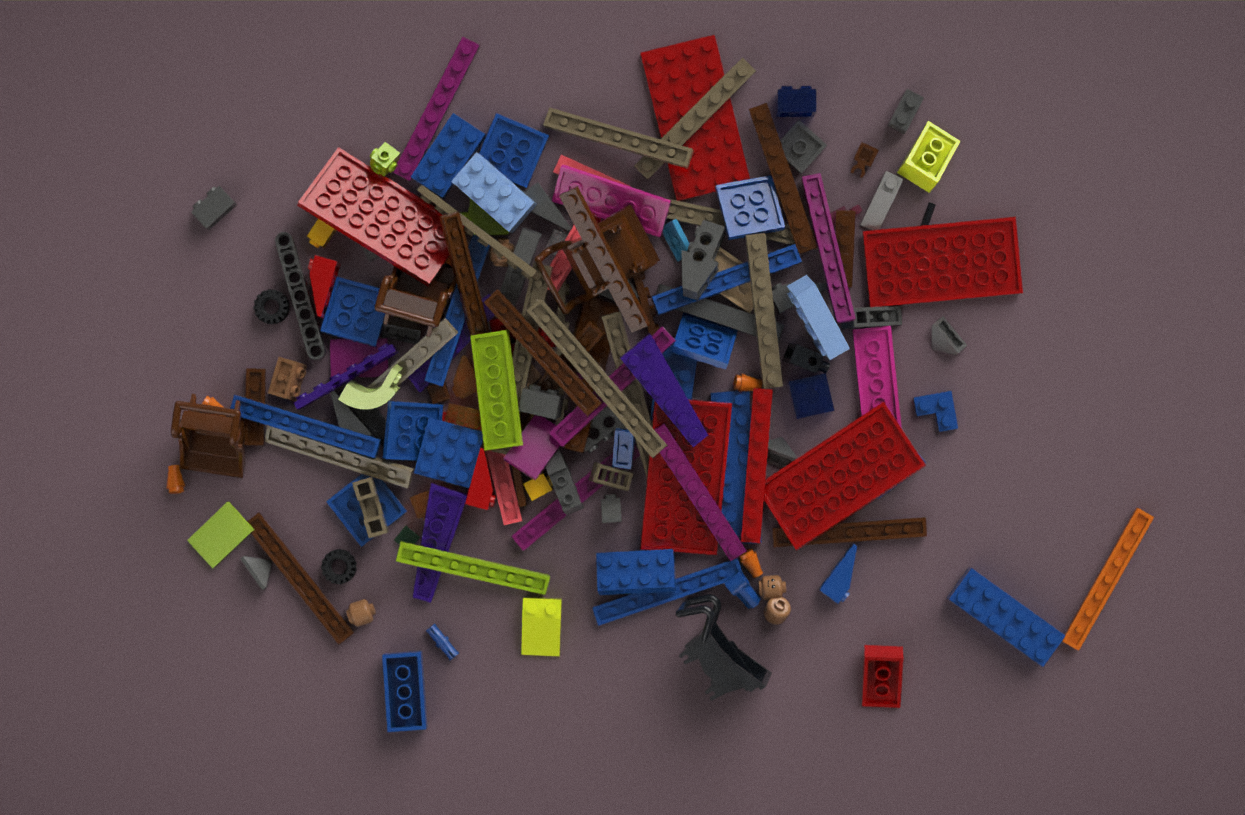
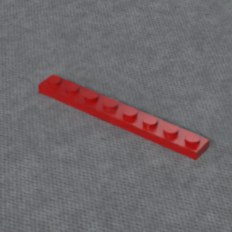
[741,388,773,543]

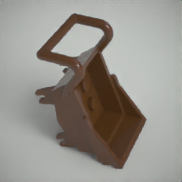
[534,204,660,315]
[374,264,456,337]
[171,393,246,478]

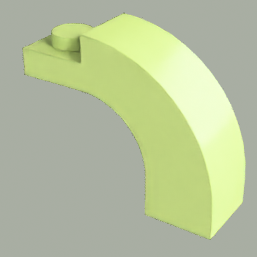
[338,364,403,409]

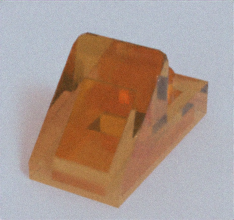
[445,403,482,430]

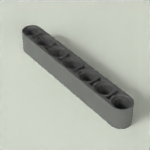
[275,232,326,360]
[656,284,785,344]

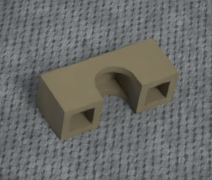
[352,477,389,538]

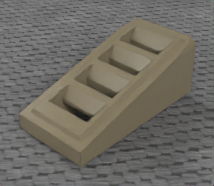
[589,462,633,491]

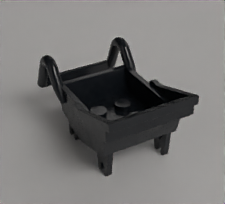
[676,594,772,701]

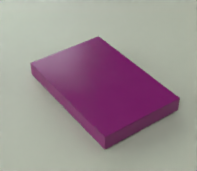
[330,338,389,378]
[504,415,561,481]

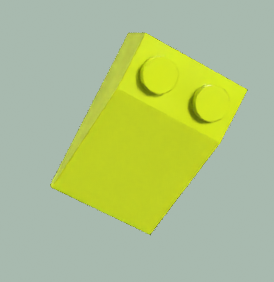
[897,121,960,193]
[521,597,562,656]

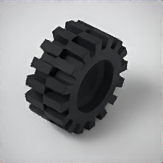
[253,289,290,324]
[321,549,357,584]

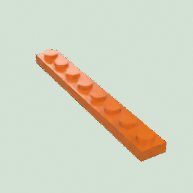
[1062,507,1154,651]

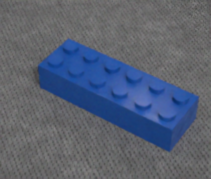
[947,567,1065,667]

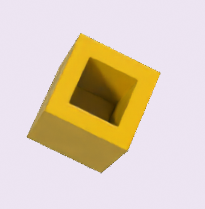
[307,219,337,248]
[523,473,553,501]

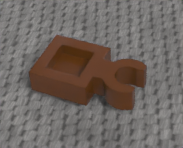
[851,142,879,178]

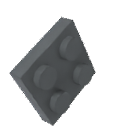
[780,120,827,174]

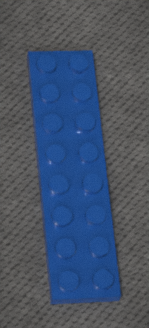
[710,391,762,544]

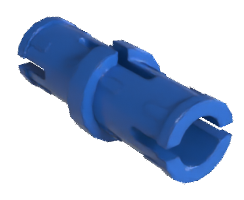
[426,624,459,660]

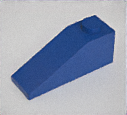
[819,543,857,603]

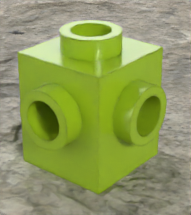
[370,142,400,177]

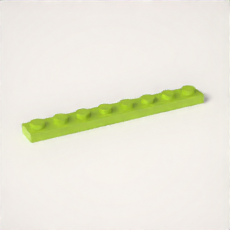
[396,541,550,595]

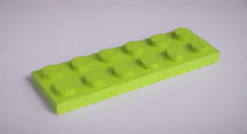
[470,330,523,451]

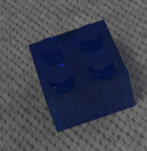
[776,86,816,117]
[787,373,835,420]

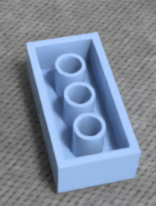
[451,152,537,233]
[787,275,850,360]

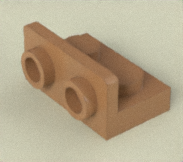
[268,357,307,401]

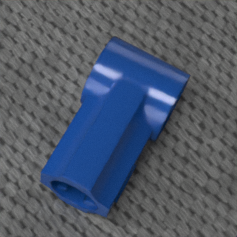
[724,571,761,609]

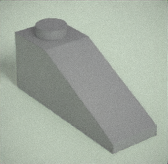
[860,171,903,230]

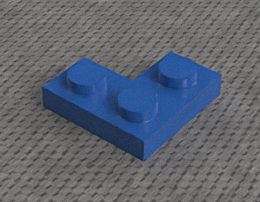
[913,391,958,432]

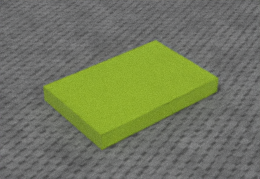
[187,501,254,568]

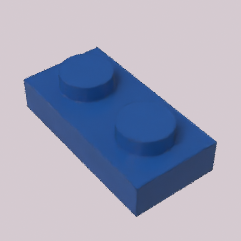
[612,428,635,469]

